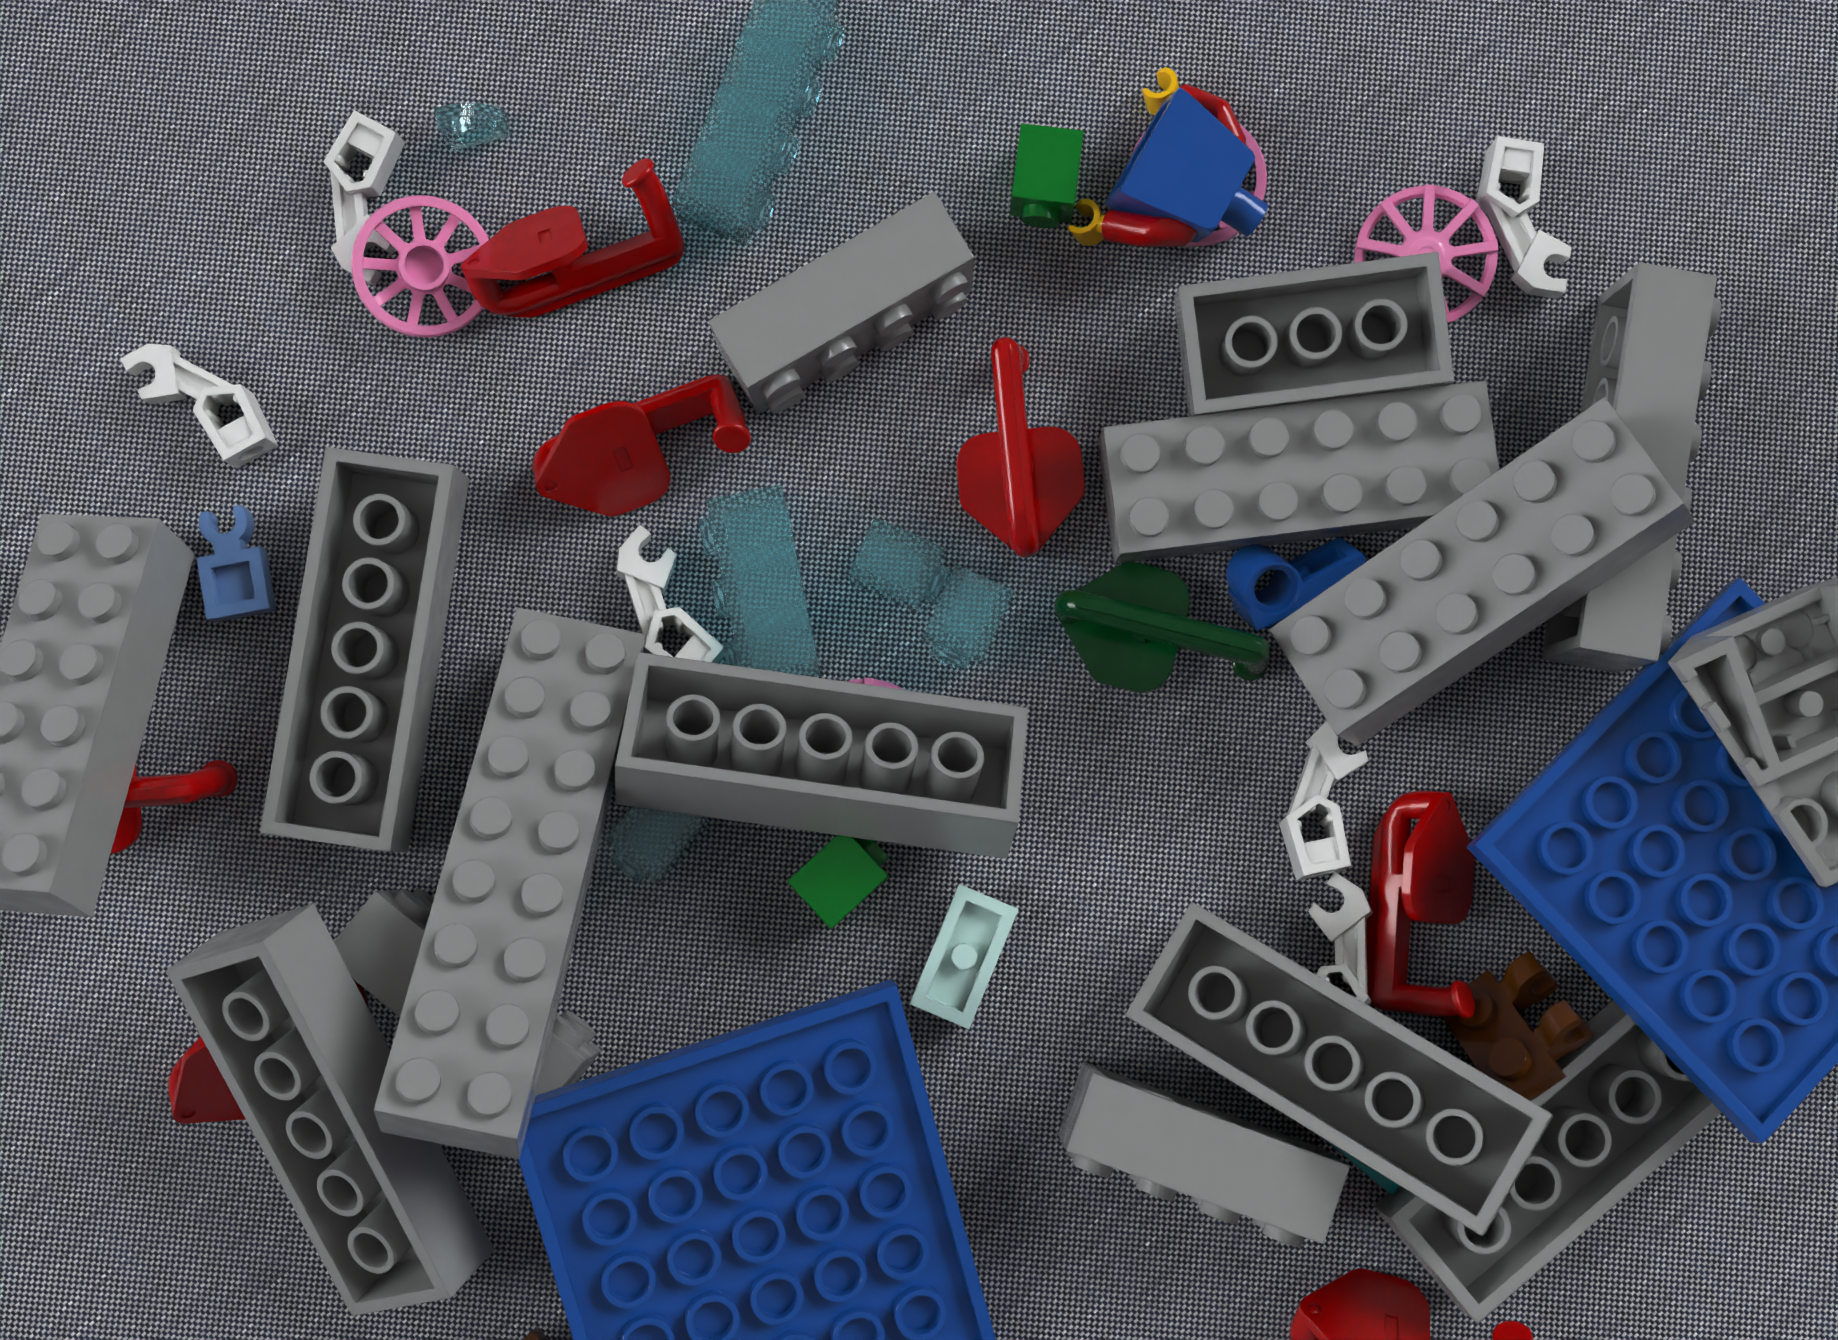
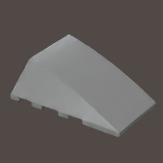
[1668,577,1838,887]

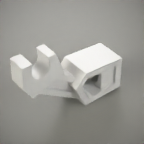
[323,110,405,286]
[1476,136,1572,299]
[120,344,278,468]
[617,525,724,663]
[1279,721,1368,881]
[1308,872,1373,1005]

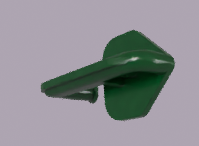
[1054,562,1269,693]

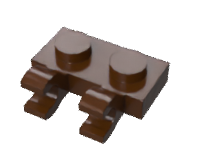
[1443,951,1594,1101]

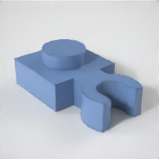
[196,505,277,623]

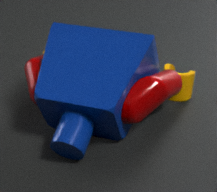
[1067,67,1268,247]

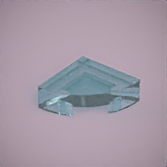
[433,103,512,151]

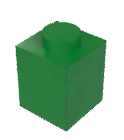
[1010,123,1084,228]
[787,835,889,929]

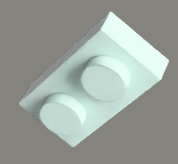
[909,884,1019,1029]

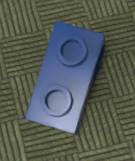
[1226,537,1366,631]

